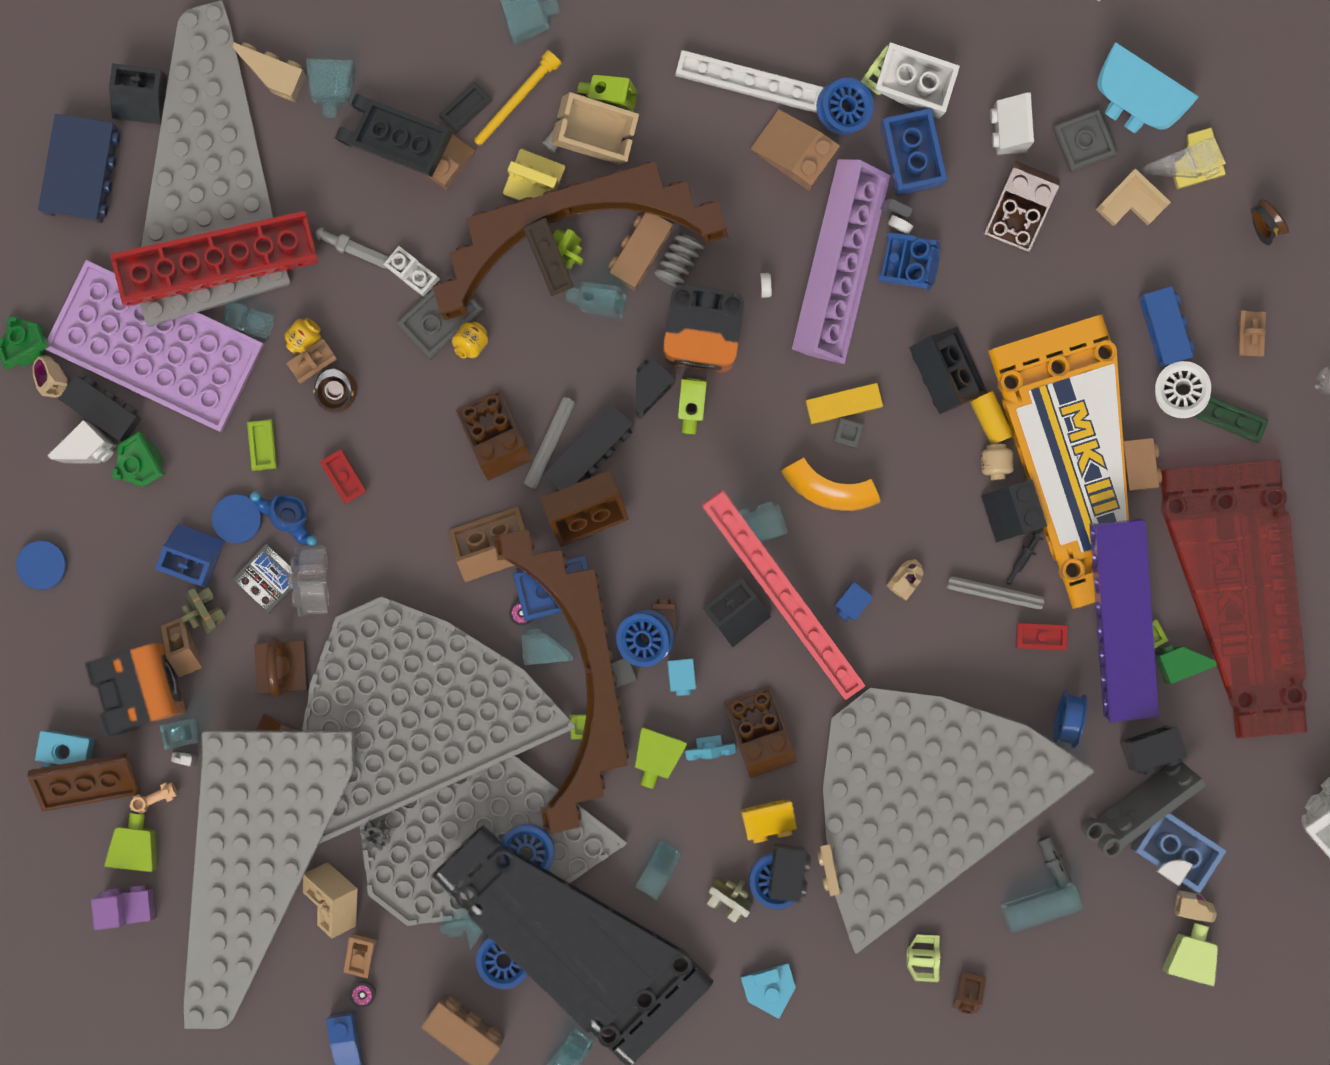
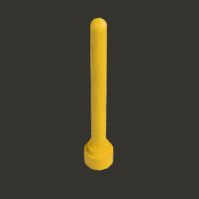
[475,50,562,145]

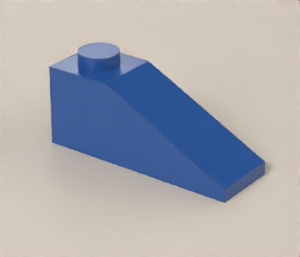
[326,1011,364,1065]

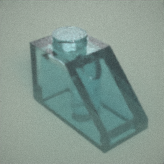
[521,629,574,665]
[635,841,682,900]

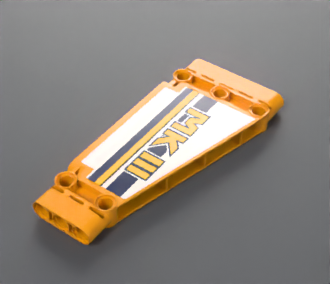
[988,314,1129,609]

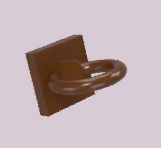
[254,637,308,697]

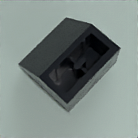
[109,63,168,124]
[702,577,771,647]

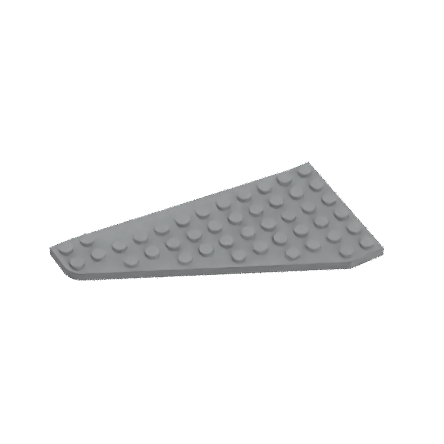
[140,0,290,327]
[184,730,354,1029]

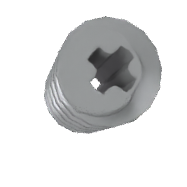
[654,232,704,288]

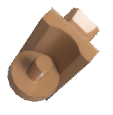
[1237,311,1266,357]
[286,339,338,384]

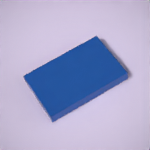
[513,555,588,621]

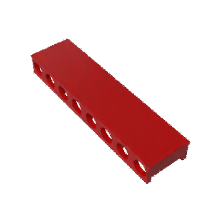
[110,211,319,307]

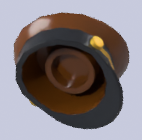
[1251,199,1289,245]
[313,368,357,413]

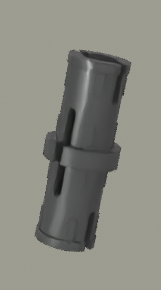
[1037,835,1072,887]

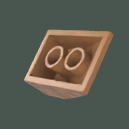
[750,109,840,192]

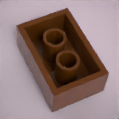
[540,470,629,547]

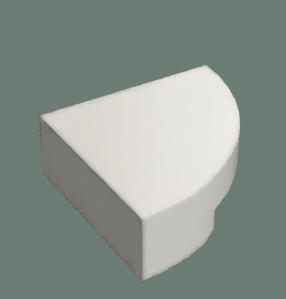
[171,751,197,766]
[1156,860,1192,886]

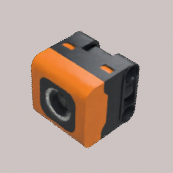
[664,285,744,372]
[85,643,187,736]

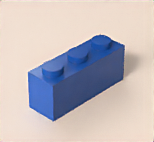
[1139,286,1194,368]

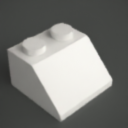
[990,93,1034,155]
[47,420,116,463]

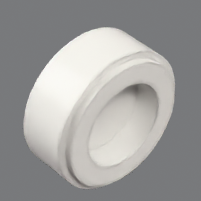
[888,215,913,235]
[760,273,772,298]

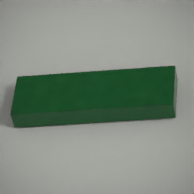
[1193,392,1269,443]

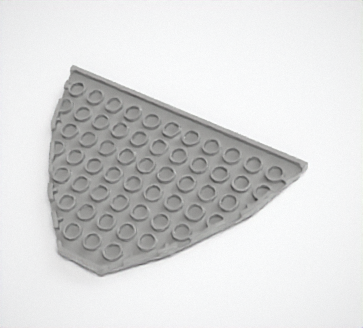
[302,597,576,844]
[823,688,1094,954]
[360,755,627,926]

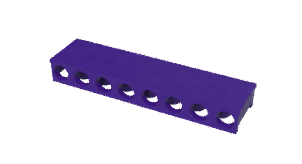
[1089,518,1159,722]

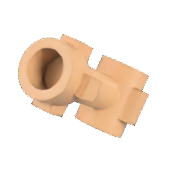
[129,782,178,814]

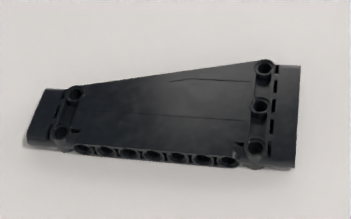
[432,825,714,1065]

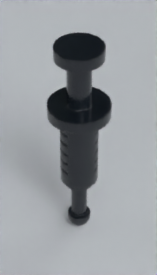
[1006,532,1044,584]

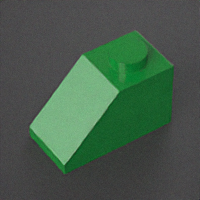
[1155,644,1217,684]

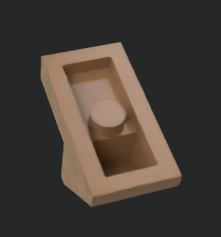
[344,934,378,978]

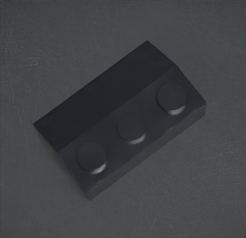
[909,327,988,415]

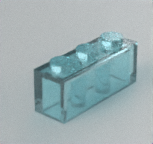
[999,883,1083,933]

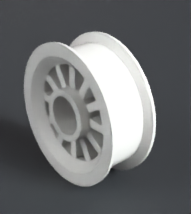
[1155,361,1211,418]

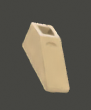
[232,42,306,102]

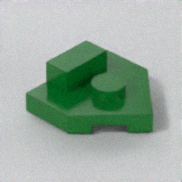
[0,315,50,370]
[111,431,166,487]

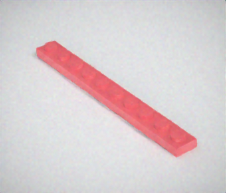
[702,490,865,700]

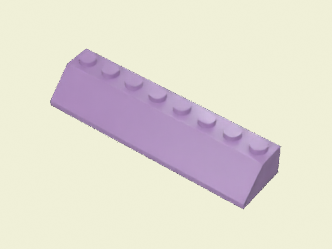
[792,159,890,364]

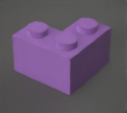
[91,885,156,930]

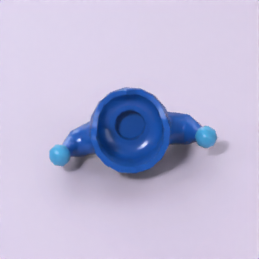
[250,491,317,546]

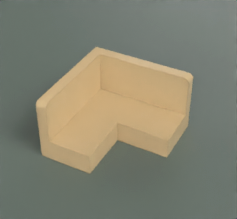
[1096,169,1171,226]
[303,863,357,938]

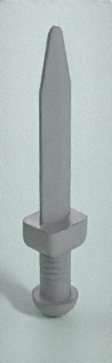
[315,227,389,269]

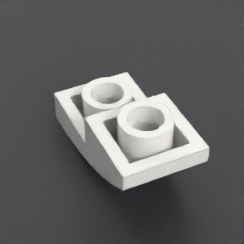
[383,246,440,297]

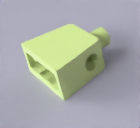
[1162,922,1218,986]

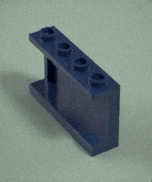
[38,114,121,223]

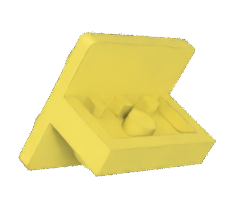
[503,149,565,201]

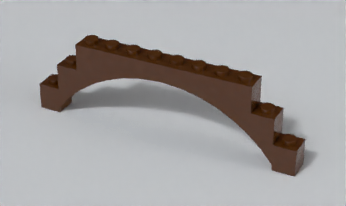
[433,162,729,321]
[493,530,629,834]

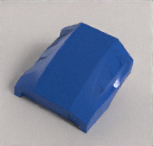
[878,233,940,290]

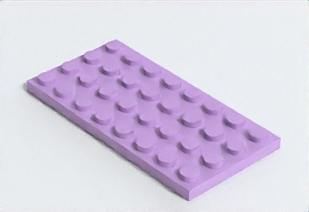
[46,260,265,433]

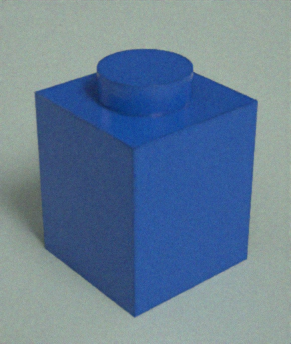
[834,582,873,621]

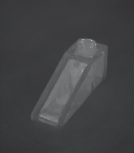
[1141,137,1226,179]

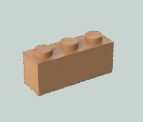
[608,213,673,291]

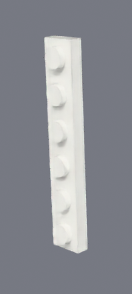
[676,50,824,113]

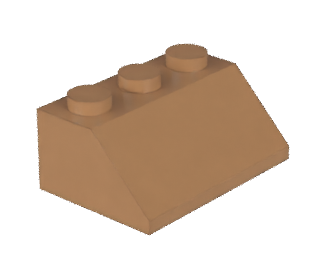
[448,506,534,582]

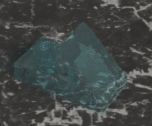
[221,302,276,340]
[160,717,202,750]
[440,918,483,950]

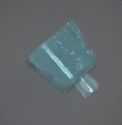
[500,0,560,45]
[306,59,356,118]
[566,282,626,319]

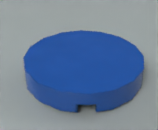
[212,494,262,544]
[16,541,68,590]

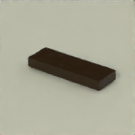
[523,218,574,297]

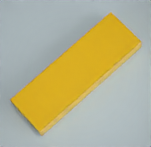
[805,383,883,425]

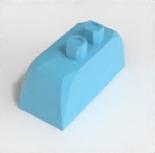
[1097,42,1198,133]

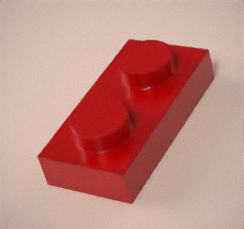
[320,449,367,504]
[1016,623,1068,650]

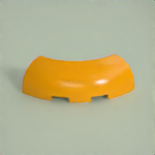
[781,458,880,511]

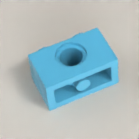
[668,659,696,696]
[35,730,96,767]

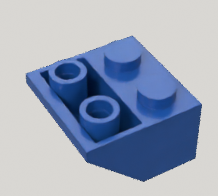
[155,524,225,587]

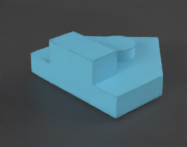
[685,735,736,761]
[741,963,796,1019]

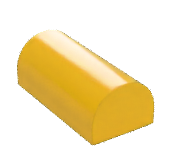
[970,391,1014,445]

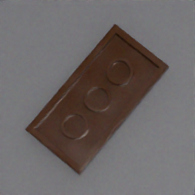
[27,753,141,812]

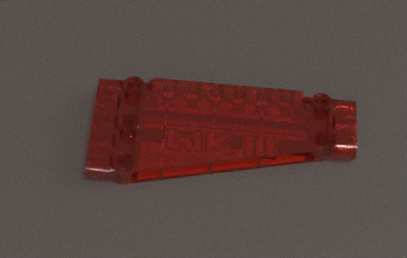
[1160,460,1308,738]

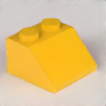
[741,798,797,843]

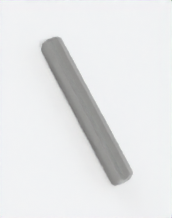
[524,397,575,489]
[947,576,1044,610]

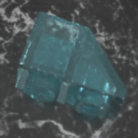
[545,1028,595,1065]

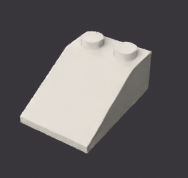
[875,42,960,119]

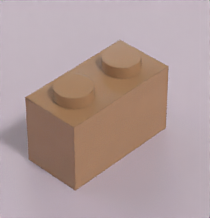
[1123,438,1162,492]

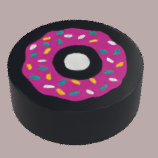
[509,601,532,626]
[350,981,376,1008]

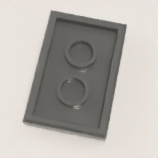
[396,274,484,360]

